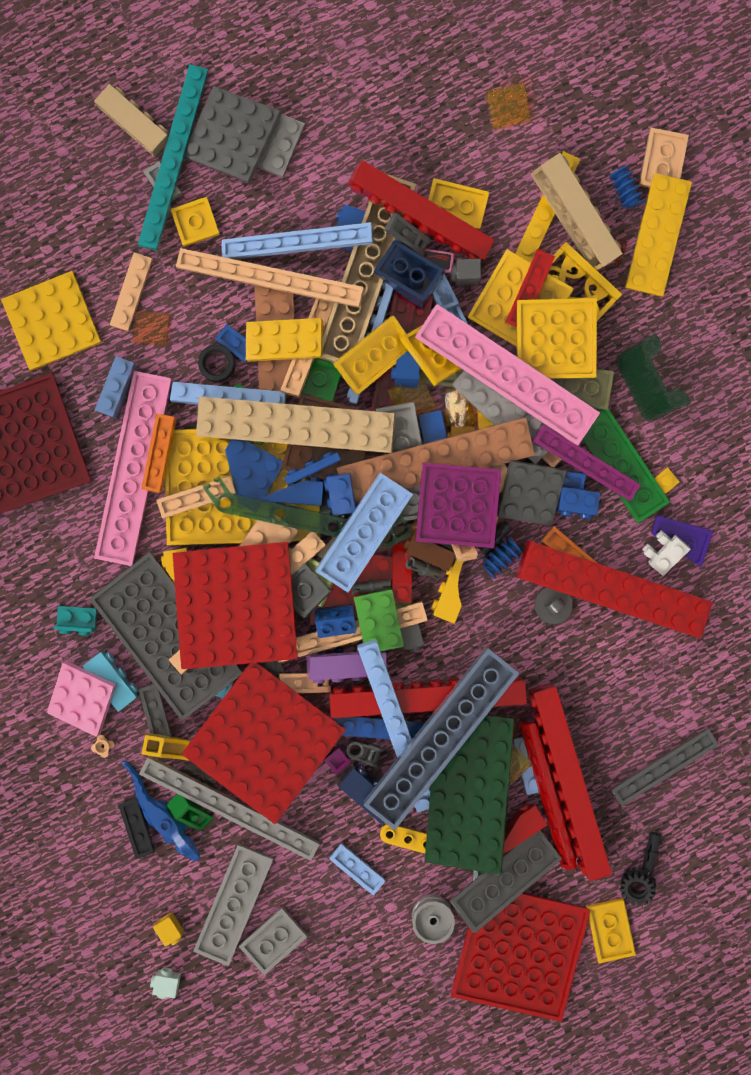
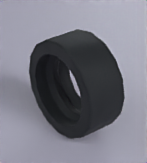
[198,344,236,382]

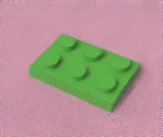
[354,589,404,651]

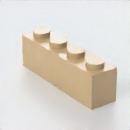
[94,84,168,157]

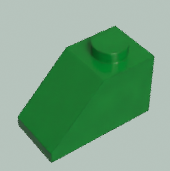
[167,794,213,831]

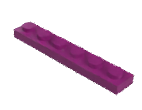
[532,424,641,501]

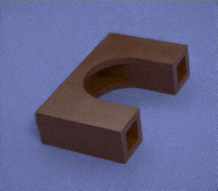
[403,519,456,571]

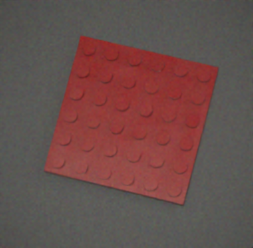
[172,542,298,669]
[181,663,346,824]
[450,892,591,1022]

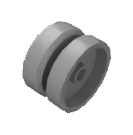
[411,894,455,944]

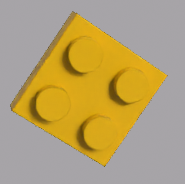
[171,197,220,247]

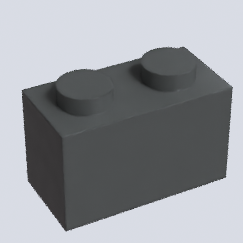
[451,259,481,287]

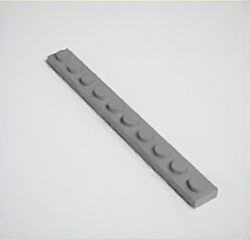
[139,756,320,861]

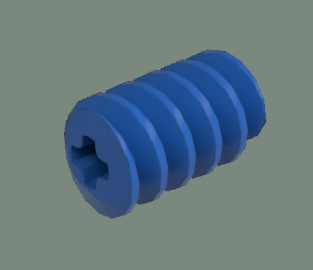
[609,165,646,210]
[481,537,523,579]

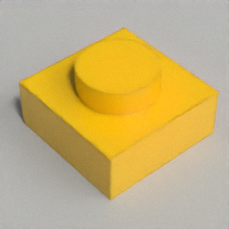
[654,467,679,494]

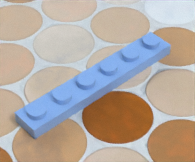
[170,382,287,405]

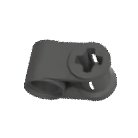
[346,739,384,767]

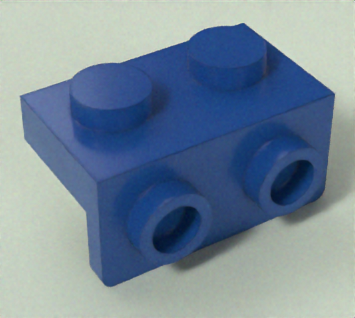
[324,473,356,515]
[556,487,600,520]

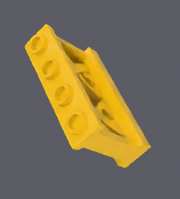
[549,242,622,321]

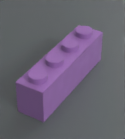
[307,651,387,683]

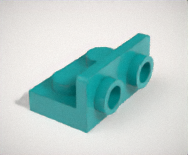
[54,606,97,636]

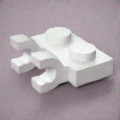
[643,530,691,576]

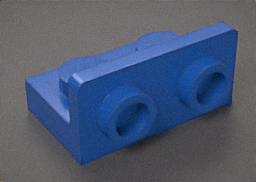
[315,605,356,638]

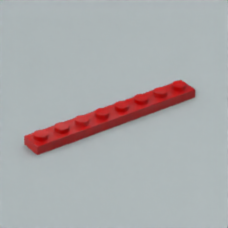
[519,721,578,871]

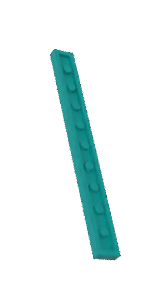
[138,64,208,251]

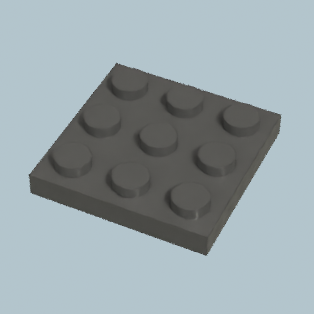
[497,460,566,526]

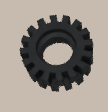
[620,867,656,906]

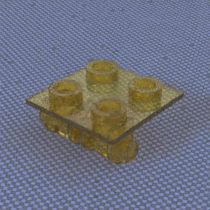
[486,82,530,130]
[387,374,436,418]

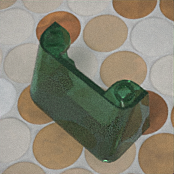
[616,333,691,422]

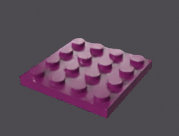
[415,463,501,548]

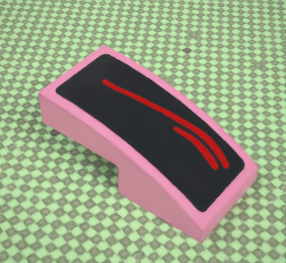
[424,249,455,273]

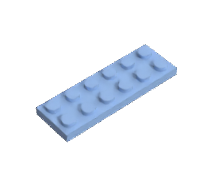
[315,472,413,592]

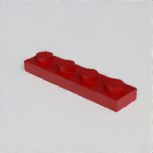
[505,249,555,327]

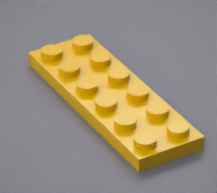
[625,173,692,297]

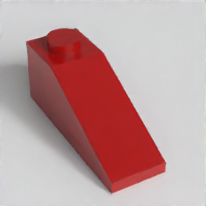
[391,542,412,603]
[503,803,547,855]

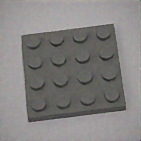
[184,86,282,184]

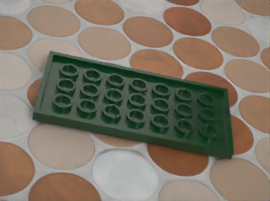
[424,714,515,875]

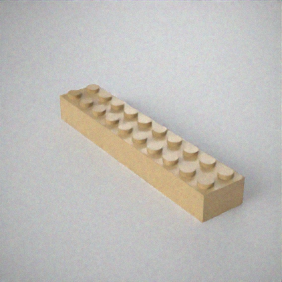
[318,174,416,363]
[196,397,396,453]

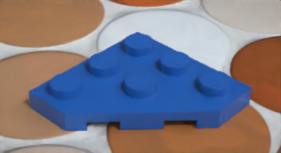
[225,439,283,513]

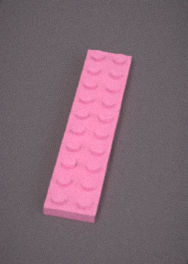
[415,304,600,445]
[94,371,172,566]

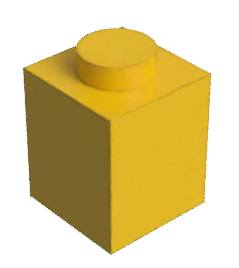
[153,912,184,947]

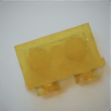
[444,389,475,428]

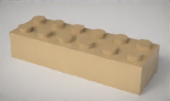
[531,153,623,270]

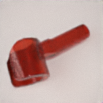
[614,239,627,268]

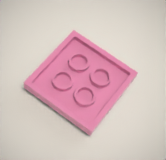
[47,661,117,737]

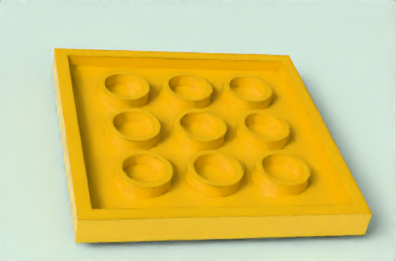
[468,249,574,347]
[1,271,102,371]
[517,298,597,379]

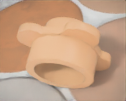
[91,735,114,758]

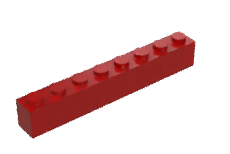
[347,160,494,262]

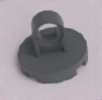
[534,588,573,624]

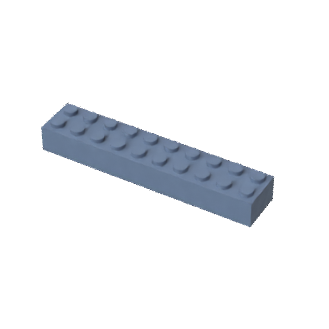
[363,647,519,830]

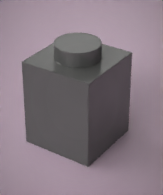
[400,623,424,652]

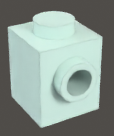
[150,968,181,999]

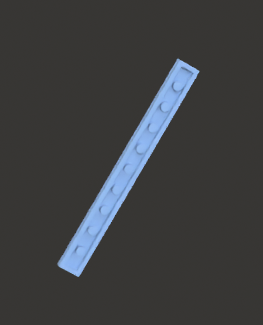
[357,639,430,813]

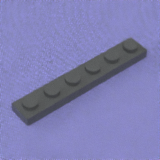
[610,728,719,806]

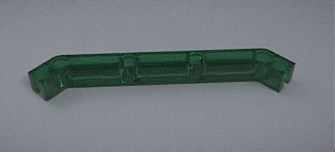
[203,475,413,548]

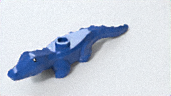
[121,761,200,861]

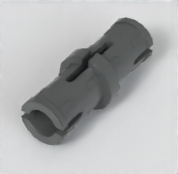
[406,557,442,580]
[352,579,391,595]

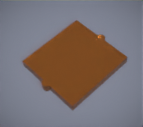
[132,311,170,346]

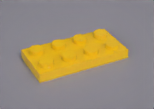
[333,316,408,395]
[246,318,323,362]

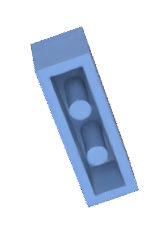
[95,356,138,419]

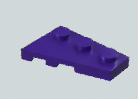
[651,515,713,568]

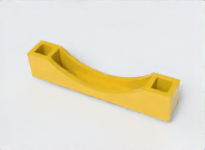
[431,516,499,624]
[141,732,191,761]

